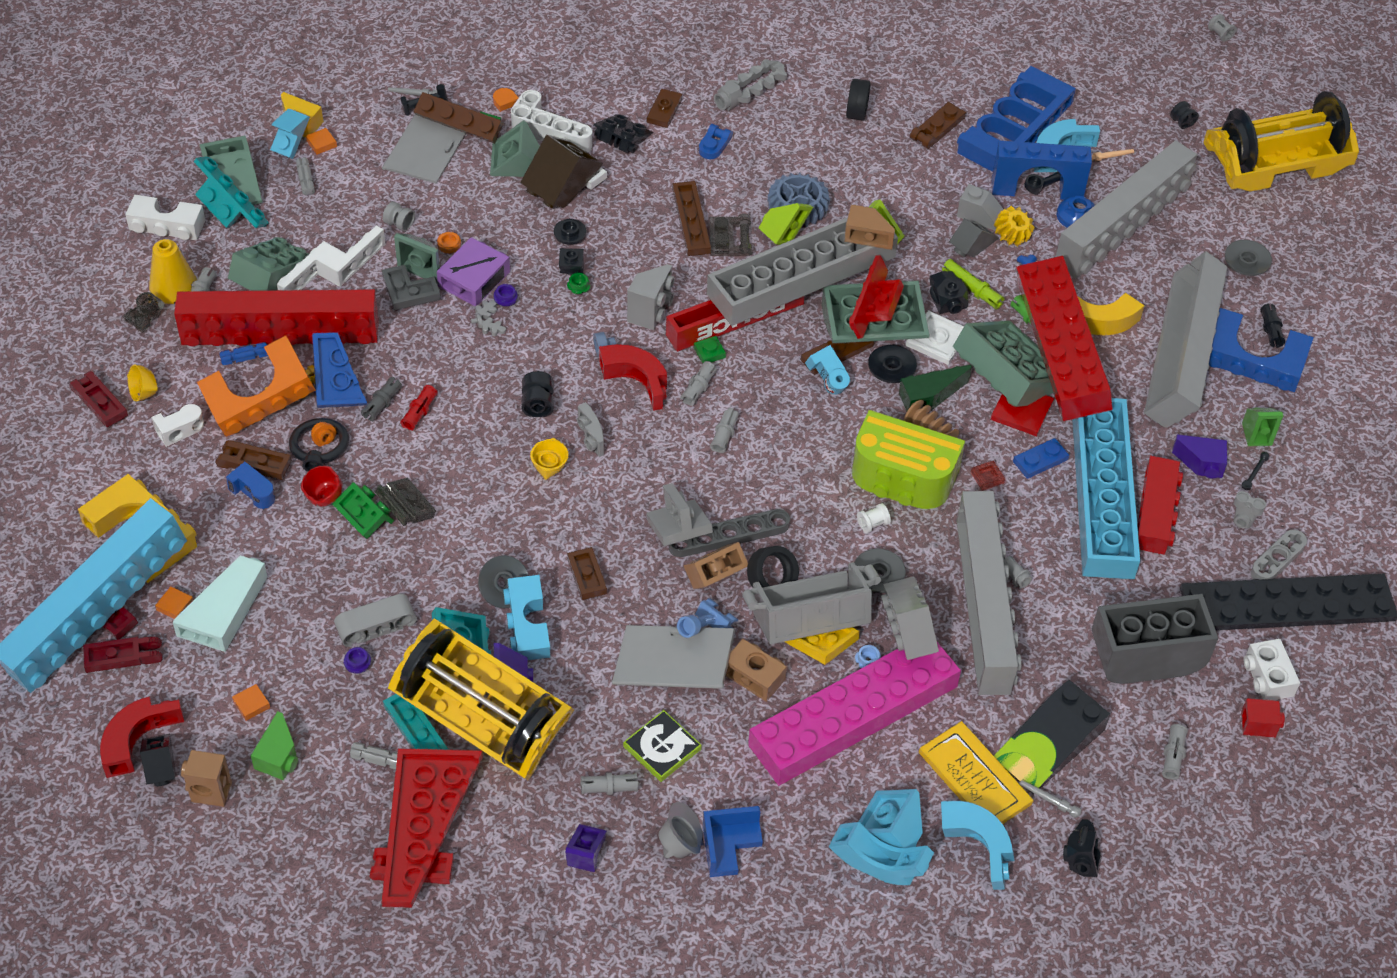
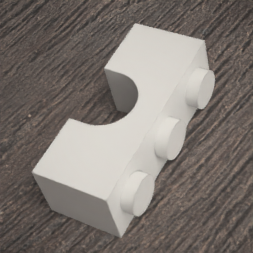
[125,195,206,240]

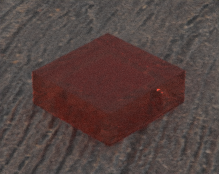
[971,460,1005,491]

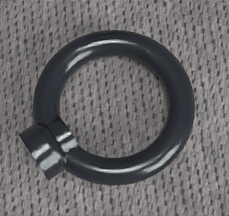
[289,418,349,472]

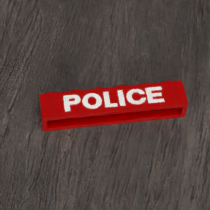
[666,296,805,352]

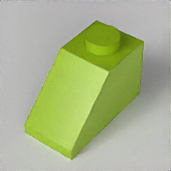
[758,203,813,245]

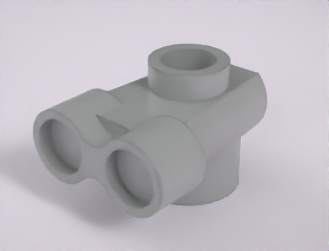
[1233,491,1266,529]

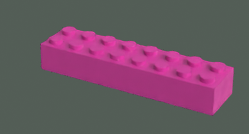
[748,642,961,786]

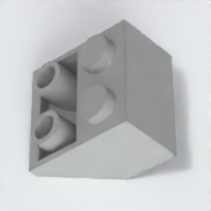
[627,264,675,330]

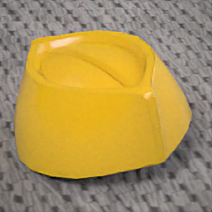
[127,364,158,402]
[530,438,568,480]

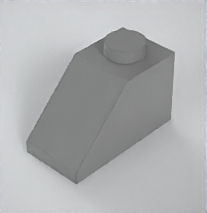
[957,184,1004,231]

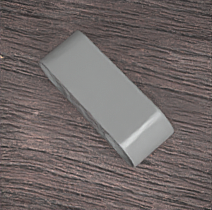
[334,594,417,647]

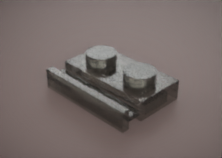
[375,478,436,526]

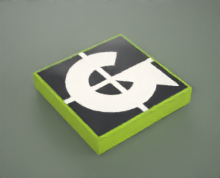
[623,710,702,782]

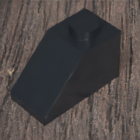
[140,733,176,786]

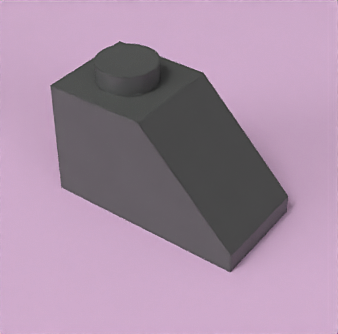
[949,218,999,257]

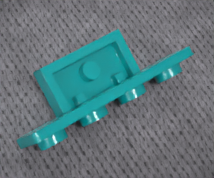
[194,156,269,228]

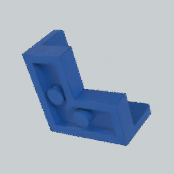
[702,806,763,877]

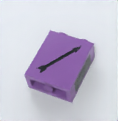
[437,237,510,307]

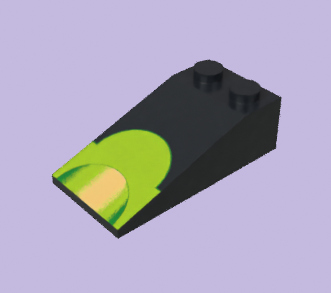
[994,680,1110,795]

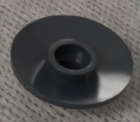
[868,345,917,383]

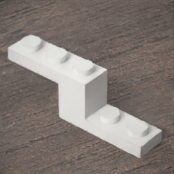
[277,225,385,290]

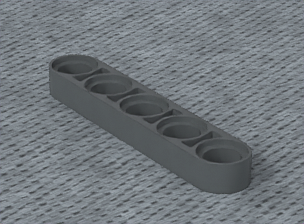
[668,509,790,557]

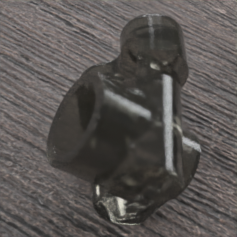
[123,292,165,333]

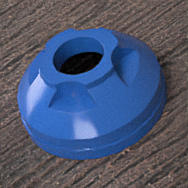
[1056,195,1095,228]

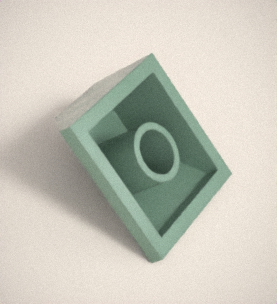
[490,120,540,177]
[394,233,440,284]

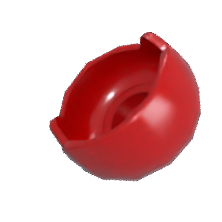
[301,466,343,507]

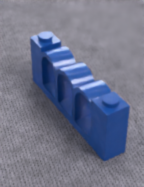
[957,66,1076,172]

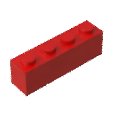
[1137,455,1183,555]

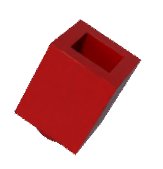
[1241,698,1285,738]

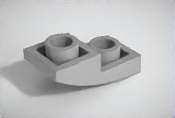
[577,402,604,457]

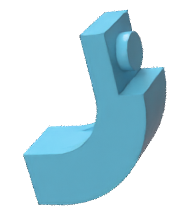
[1034,119,1100,172]
[941,801,1015,890]
[829,822,934,885]

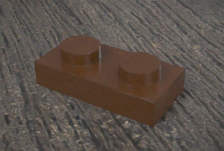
[567,547,607,600]

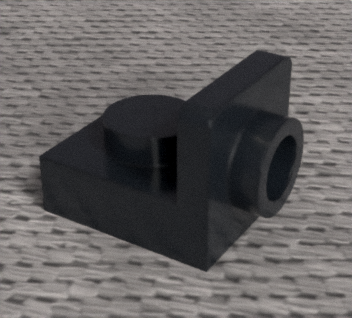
[559,248,584,275]

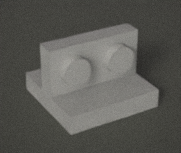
[646,483,713,546]

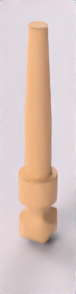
[1091,149,1134,162]

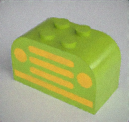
[852,410,965,509]

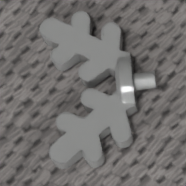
[471,300,506,336]

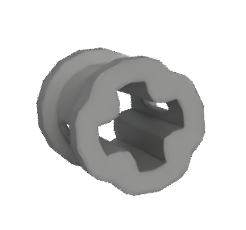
[1208,14,1237,42]

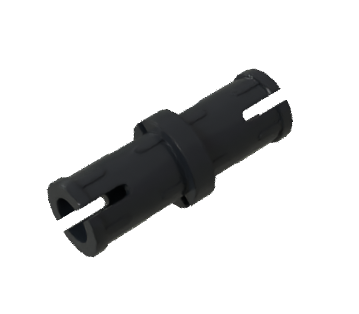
[1260,303,1285,348]

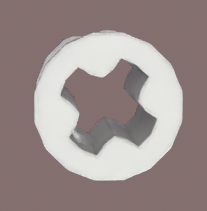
[857,503,891,533]

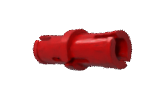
[400,385,438,431]

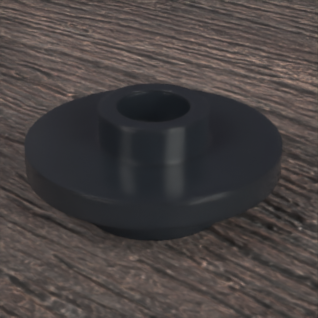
[554,219,586,245]

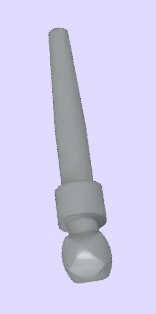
[388,87,437,96]
[1019,780,1081,818]

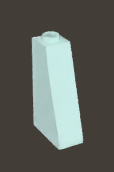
[173,555,267,652]

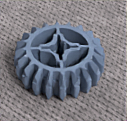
[767,172,830,227]

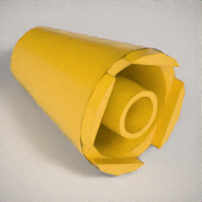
[149,239,197,304]

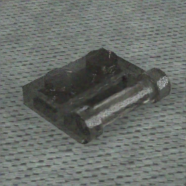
[709,214,753,256]

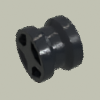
[1170,101,1199,129]

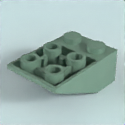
[200,135,262,204]
[228,237,309,291]

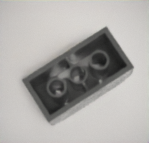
[1091,594,1218,684]

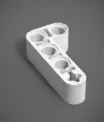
[511,90,592,152]

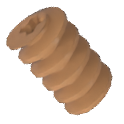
[904,400,960,438]

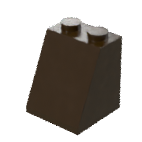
[520,134,603,209]

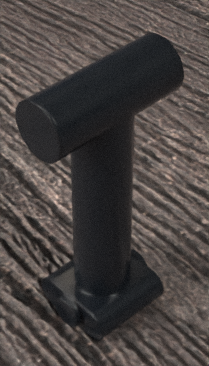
[400,84,448,116]

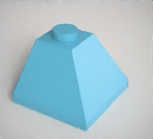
[858,789,923,848]

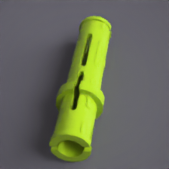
[942,259,1005,310]

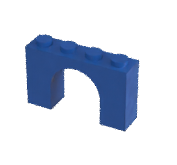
[991,140,1092,200]
[1209,308,1314,392]

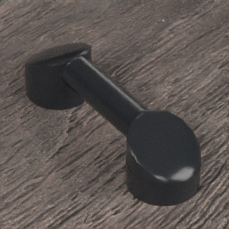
[1024,172,1061,195]

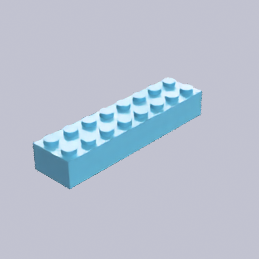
[1072,398,1140,579]
[0,498,187,693]

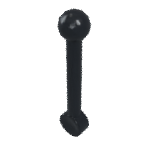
[1241,452,1270,490]

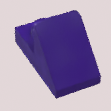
[565,824,607,872]

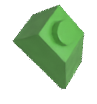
[1242,408,1284,446]
[251,711,298,780]

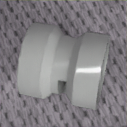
[383,201,415,232]

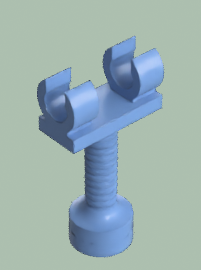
[677,598,738,638]

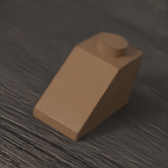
[844,204,895,250]

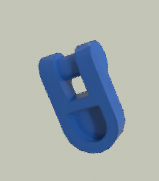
[699,124,733,159]

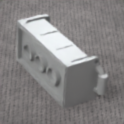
[742,562,881,644]

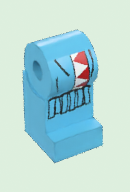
[805,345,850,395]

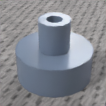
[593,332,616,357]

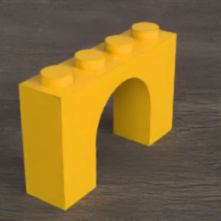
[78,474,197,583]

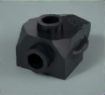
[929,271,969,314]
[1063,819,1102,877]

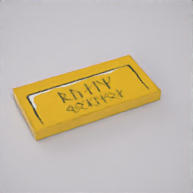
[919,721,1033,824]

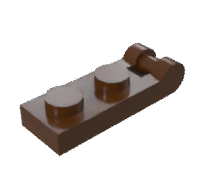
[910,102,966,149]
[215,440,292,480]

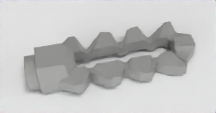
[714,59,787,111]

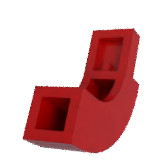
[599,344,667,411]
[100,696,184,778]

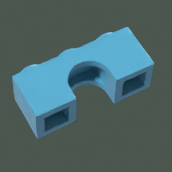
[503,575,550,660]

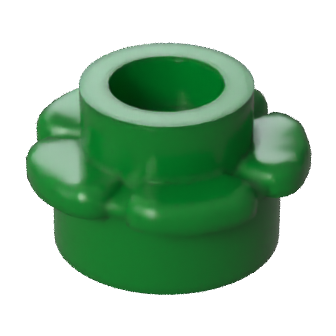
[567,273,590,295]

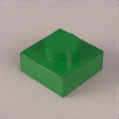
[694,336,726,363]

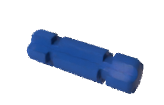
[220,342,268,365]

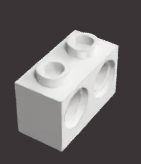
[1244,639,1300,700]

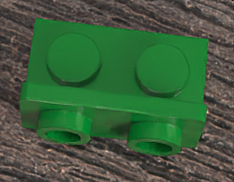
[333,482,395,539]

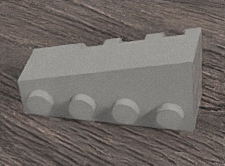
[881,576,939,660]

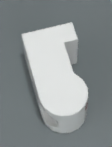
[152,404,204,447]

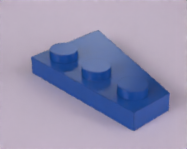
[312,332,367,408]

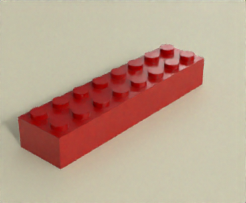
[1016,255,1112,421]
[174,289,379,346]

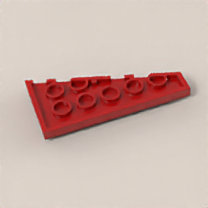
[382,748,483,908]

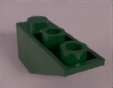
[899,365,972,411]

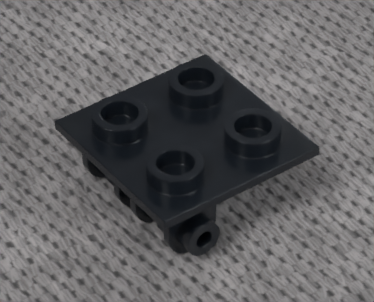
[593,114,653,154]

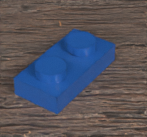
[1013,438,1069,479]

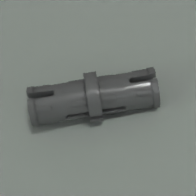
[361,377,402,422]

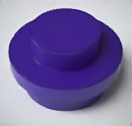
[494,284,518,306]
[344,647,371,674]

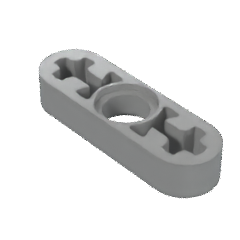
[1251,530,1307,580]

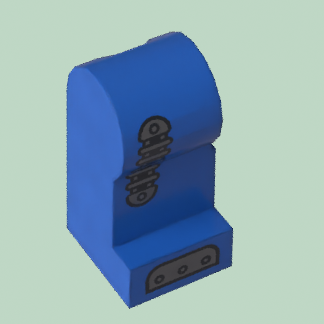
[226,462,275,509]

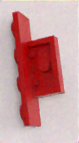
[849,255,904,339]

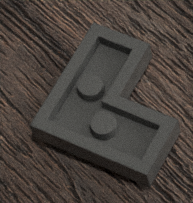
[382,265,441,310]

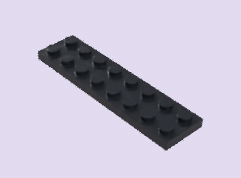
[1180,573,1397,630]

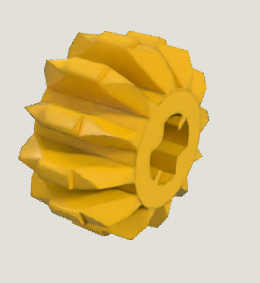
[994,206,1035,246]

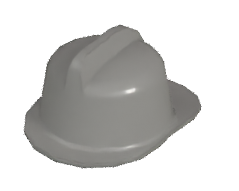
[658,802,703,859]

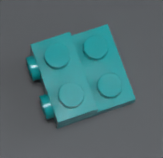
[432,607,491,655]

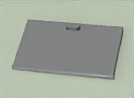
[382,115,466,184]
[612,625,735,689]

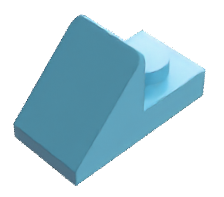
[270,109,310,159]

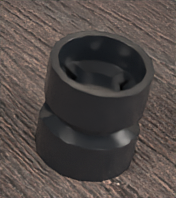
[521,371,554,417]

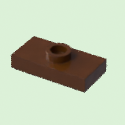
[647,88,682,128]

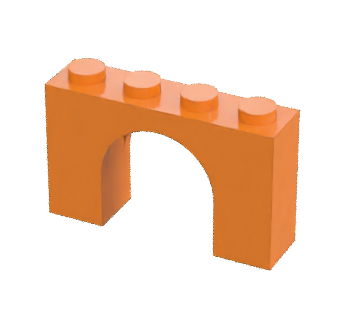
[197,336,316,437]

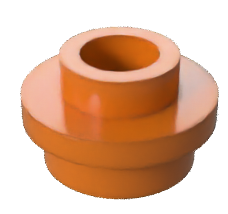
[311,422,336,447]

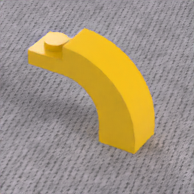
[1078,293,1144,335]

